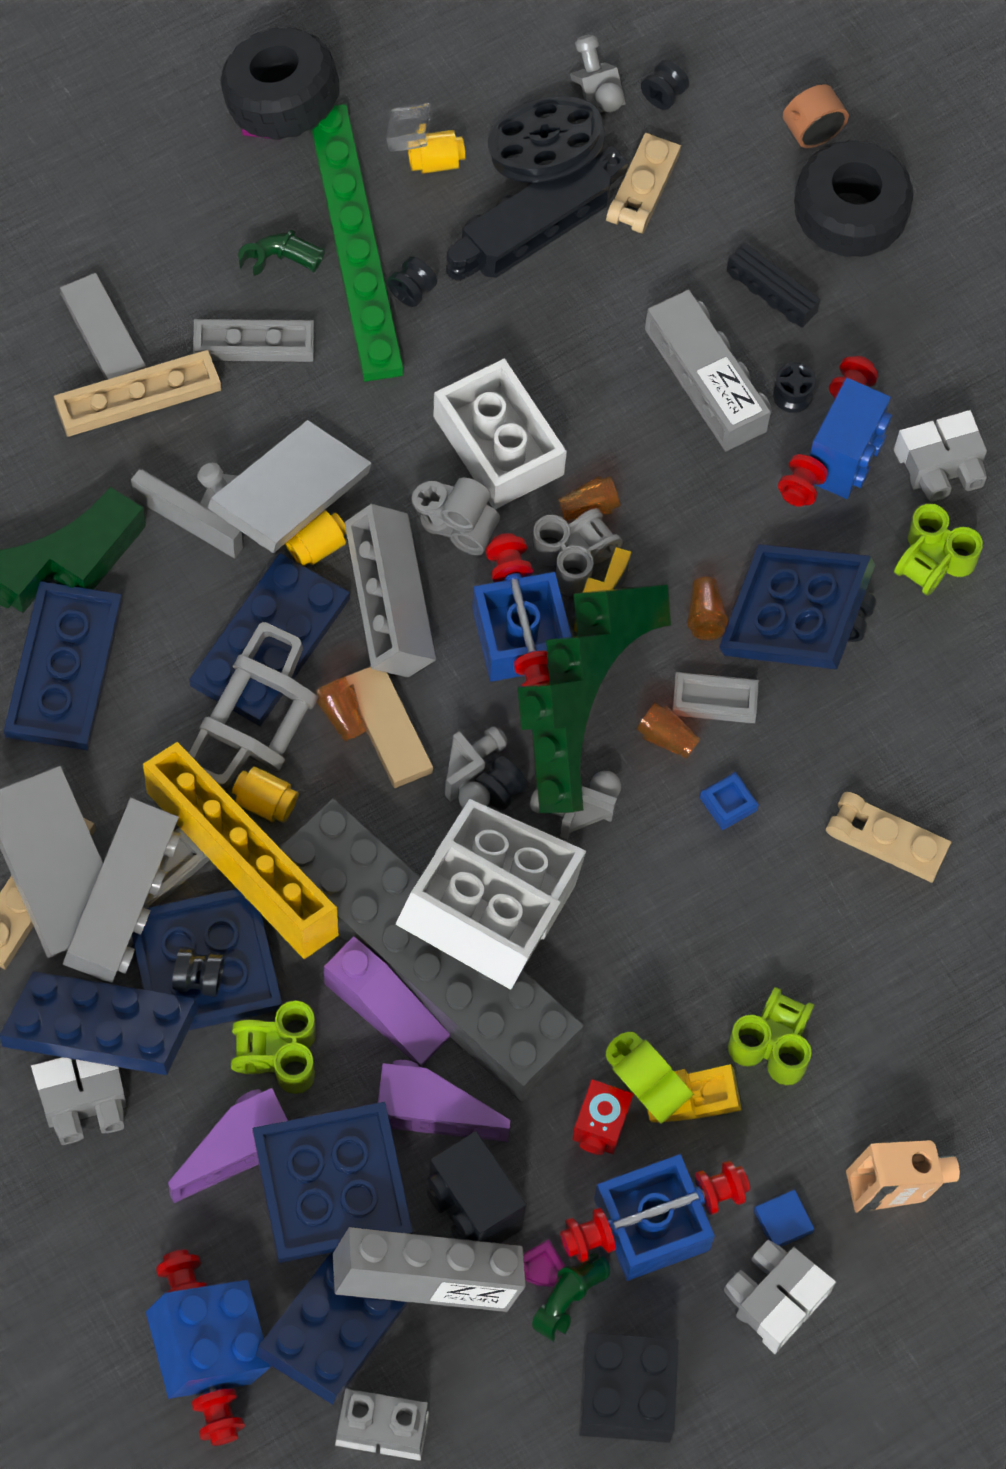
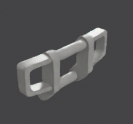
[189,622,318,788]

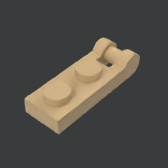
[606,133,681,234]
[826,792,951,883]

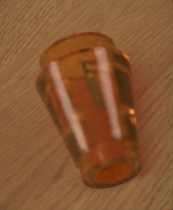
[558,475,621,521]
[687,577,728,640]
[315,676,367,742]
[636,702,701,759]

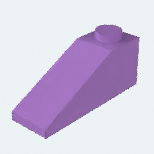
[324,936,450,1067]
[378,1060,510,1142]
[168,1088,288,1203]

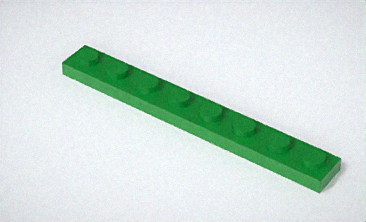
[311,104,403,382]

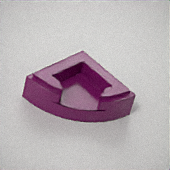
[523,1239,565,1287]

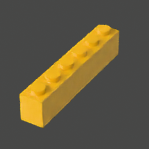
[143,742,339,959]

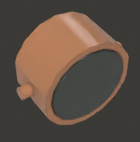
[782,84,849,148]

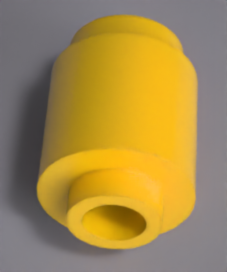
[407,130,465,174]
[285,510,347,566]
[232,766,299,823]

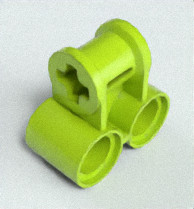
[894,504,983,596]
[728,987,815,1085]
[231,1000,316,1094]
[606,1032,694,1124]

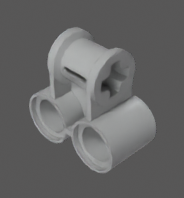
[411,477,500,555]
[532,508,623,597]

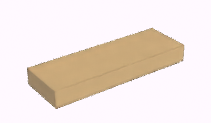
[344,667,433,788]

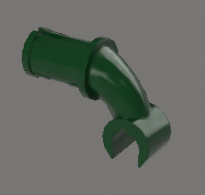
[238,229,325,276]
[532,1253,610,1342]

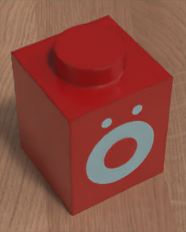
[572,1079,634,1155]

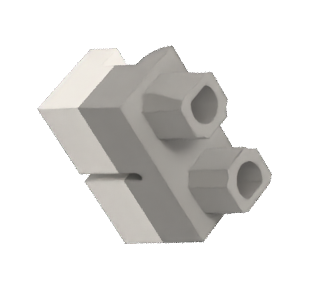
[894,410,987,502]
[31,1057,127,1145]
[724,1239,836,1354]
[335,1388,429,1461]

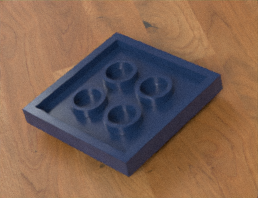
[719,544,875,670]
[132,889,282,1031]
[252,1102,413,1263]

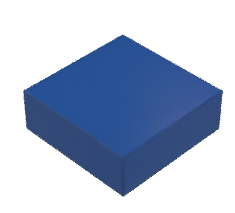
[699,772,759,831]
[754,1190,814,1247]

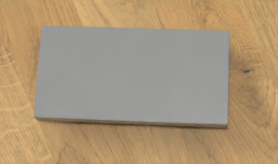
[208,420,372,553]
[0,766,103,958]

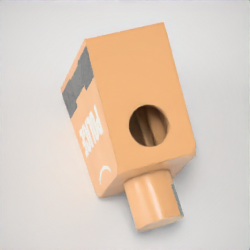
[846,1140,960,1213]

